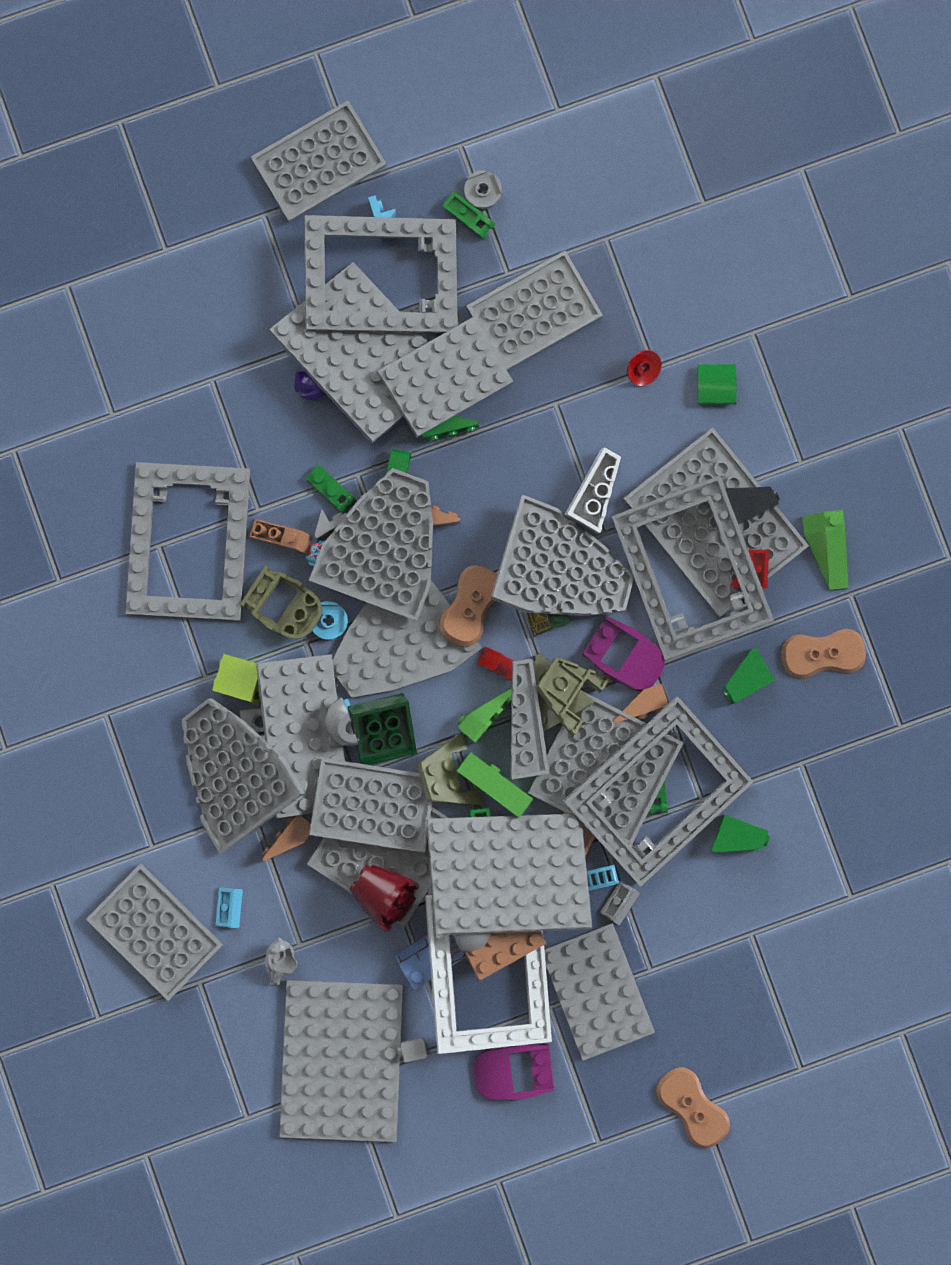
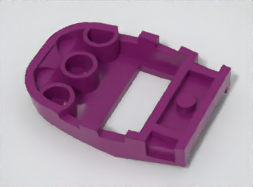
[582,617,665,691]
[473,1043,554,1100]

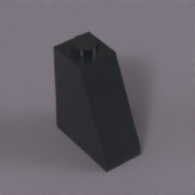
[725,487,780,525]

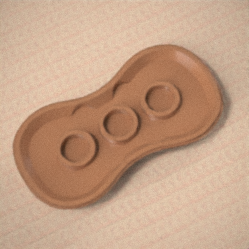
[439,565,497,646]
[781,629,866,679]
[656,1067,730,1149]

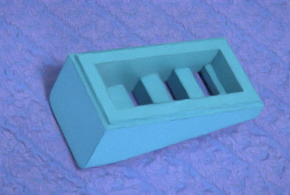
[587,865,619,891]

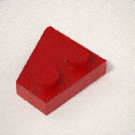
[730,549,769,588]

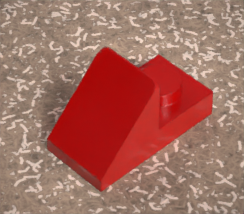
[477,647,514,681]

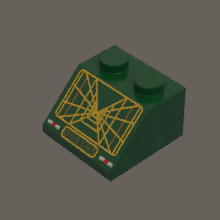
[526,613,570,637]

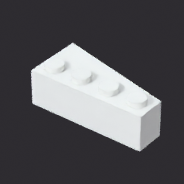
[564,447,621,534]

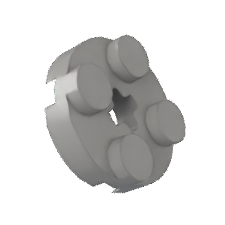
[464,170,502,209]

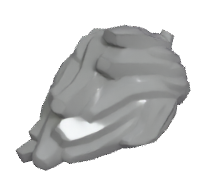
[265,938,298,985]

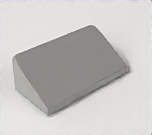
[600,880,640,925]

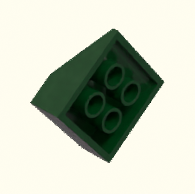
[347,693,417,765]

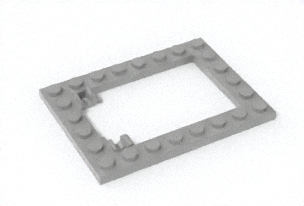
[304,215,458,333]
[126,462,251,621]
[612,476,774,660]
[563,696,753,887]

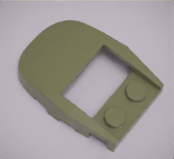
[240,566,322,639]

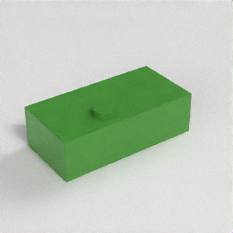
[457,752,533,817]

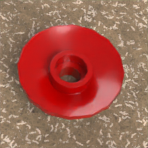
[627,350,662,386]

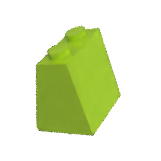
[212,654,261,706]

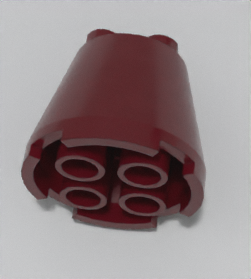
[349,865,419,932]

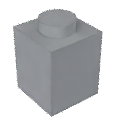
[398,1037,428,1063]

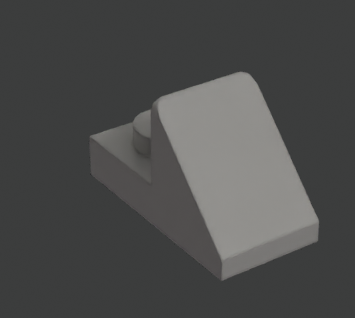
[315,510,347,540]

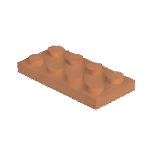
[464,931,547,981]

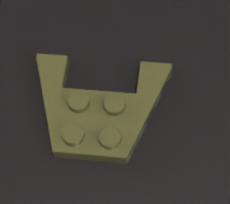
[533,653,595,733]
[536,657,611,736]
[417,733,484,807]

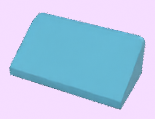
[215,887,243,928]

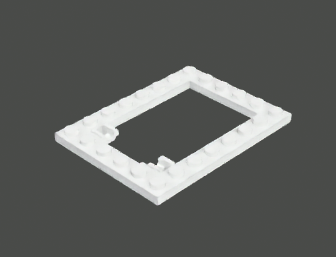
[425,895,552,1054]

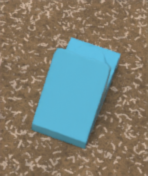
[368,195,396,218]

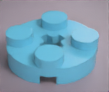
[313,601,348,640]

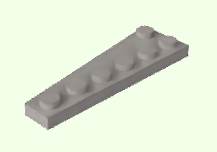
[510,658,549,779]

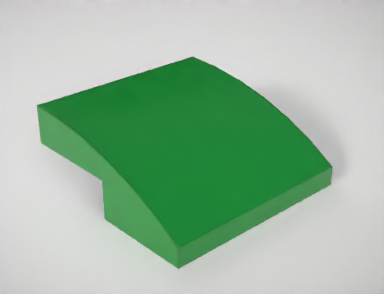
[697,364,737,405]

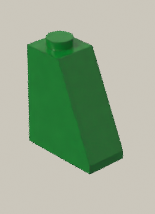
[723,647,775,704]
[710,815,770,853]

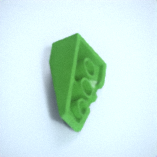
[802,510,849,590]
[457,688,512,743]

